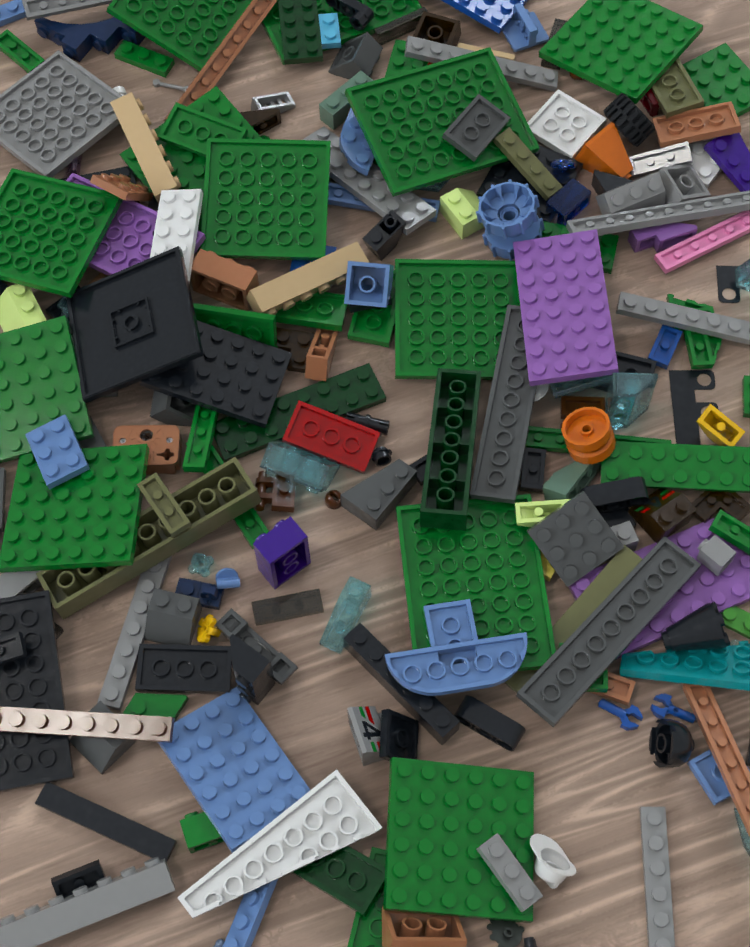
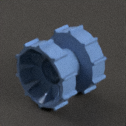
[476,179,545,261]

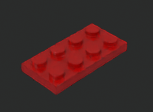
[282,400,381,474]

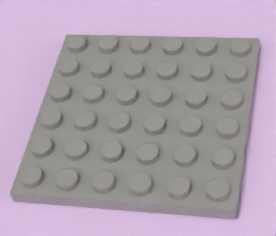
[0,50,122,178]

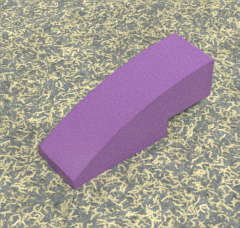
[628,223,698,253]

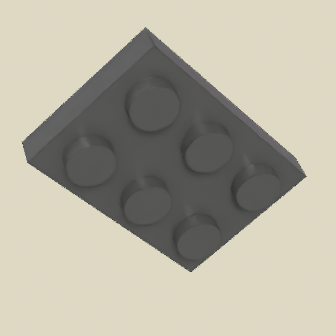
[442,94,510,162]

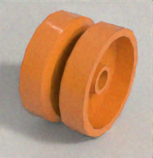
[561,407,616,464]

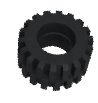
[603,93,656,147]

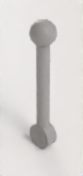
[153,79,188,92]

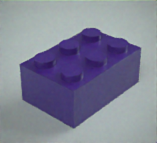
[253,516,311,589]

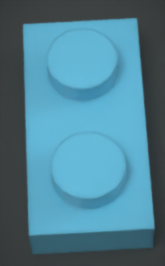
[318,13,341,49]

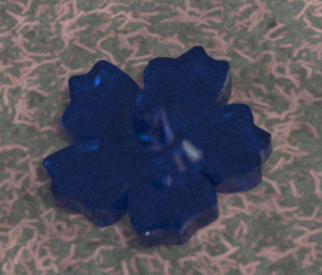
[550,159,576,172]

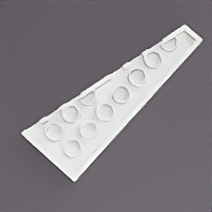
[177,769,382,919]

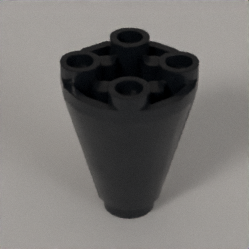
[661,602,730,651]

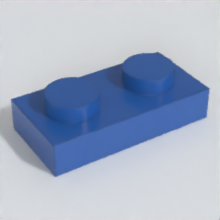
[648,325,683,370]

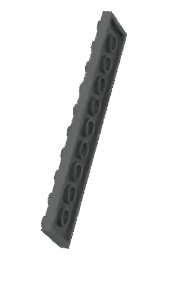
[470,305,537,504]
[516,536,701,728]

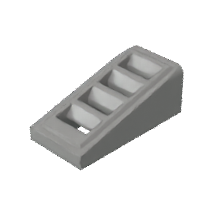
[251,91,296,113]

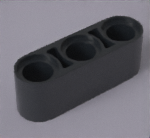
[580,476,649,513]
[454,695,526,751]

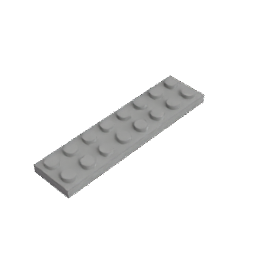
[303,126,436,235]

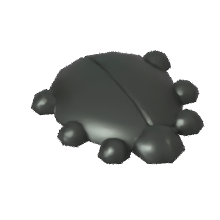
[487,919,524,947]

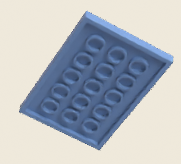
[158,687,310,853]

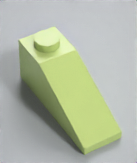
[515,499,571,527]

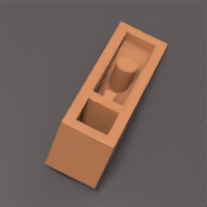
[305,328,339,381]

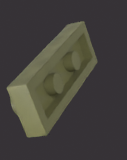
[137,472,192,538]

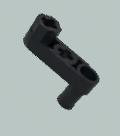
[325,0,374,31]

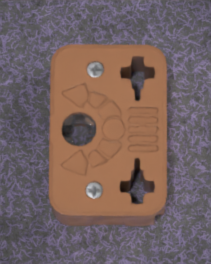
[113,425,182,474]

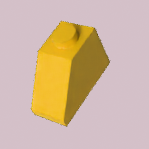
[696,404,745,446]

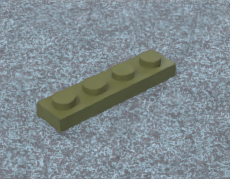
[493,127,563,201]

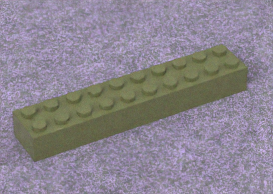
[36,457,262,620]

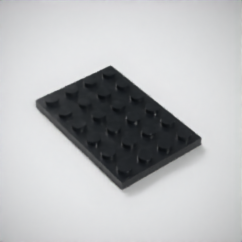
[140,320,292,428]

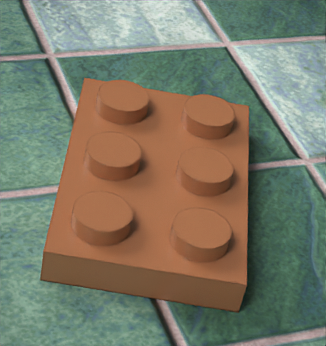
[90,173,154,201]

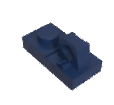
[175,577,225,610]

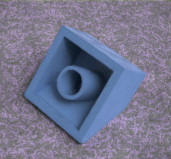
[344,261,394,308]

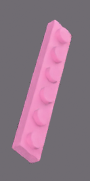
[654,210,750,274]

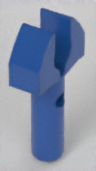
[650,693,696,723]
[598,699,643,731]

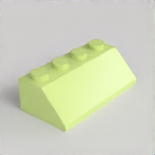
[0,284,46,332]

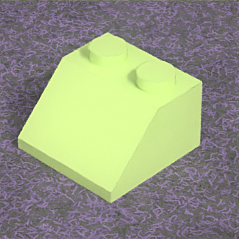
[439,188,484,239]

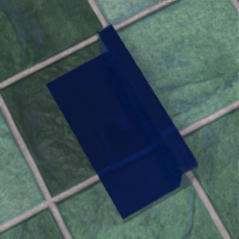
[546,179,591,225]

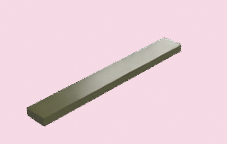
[505,545,642,693]

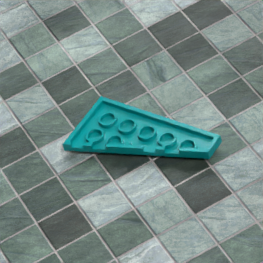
[620,640,750,691]

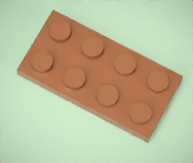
[652,101,741,148]

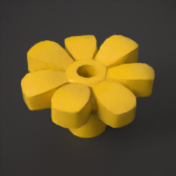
[197,614,221,643]

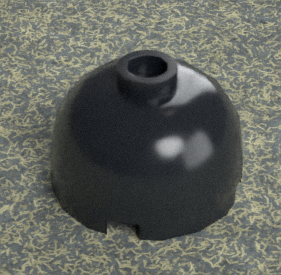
[649,719,695,768]

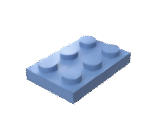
[25,414,90,489]

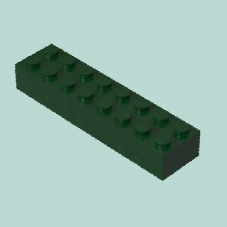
[420,368,481,531]

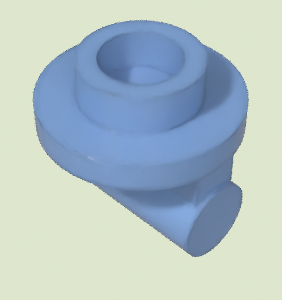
[215,568,240,589]

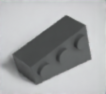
[340,459,417,531]

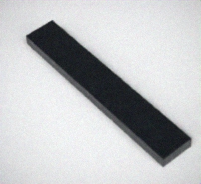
[35,782,177,862]

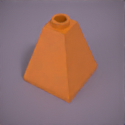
[575,122,633,179]

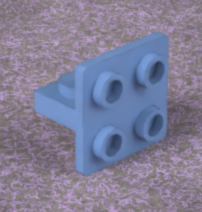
[502,2,549,52]

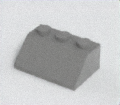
[595,171,666,234]

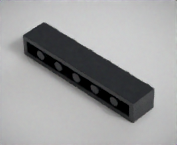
[343,623,460,745]

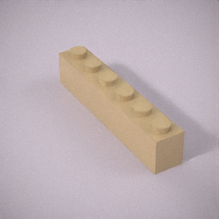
[110,92,182,204]
[246,242,370,315]

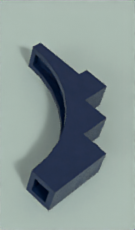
[34,17,146,62]

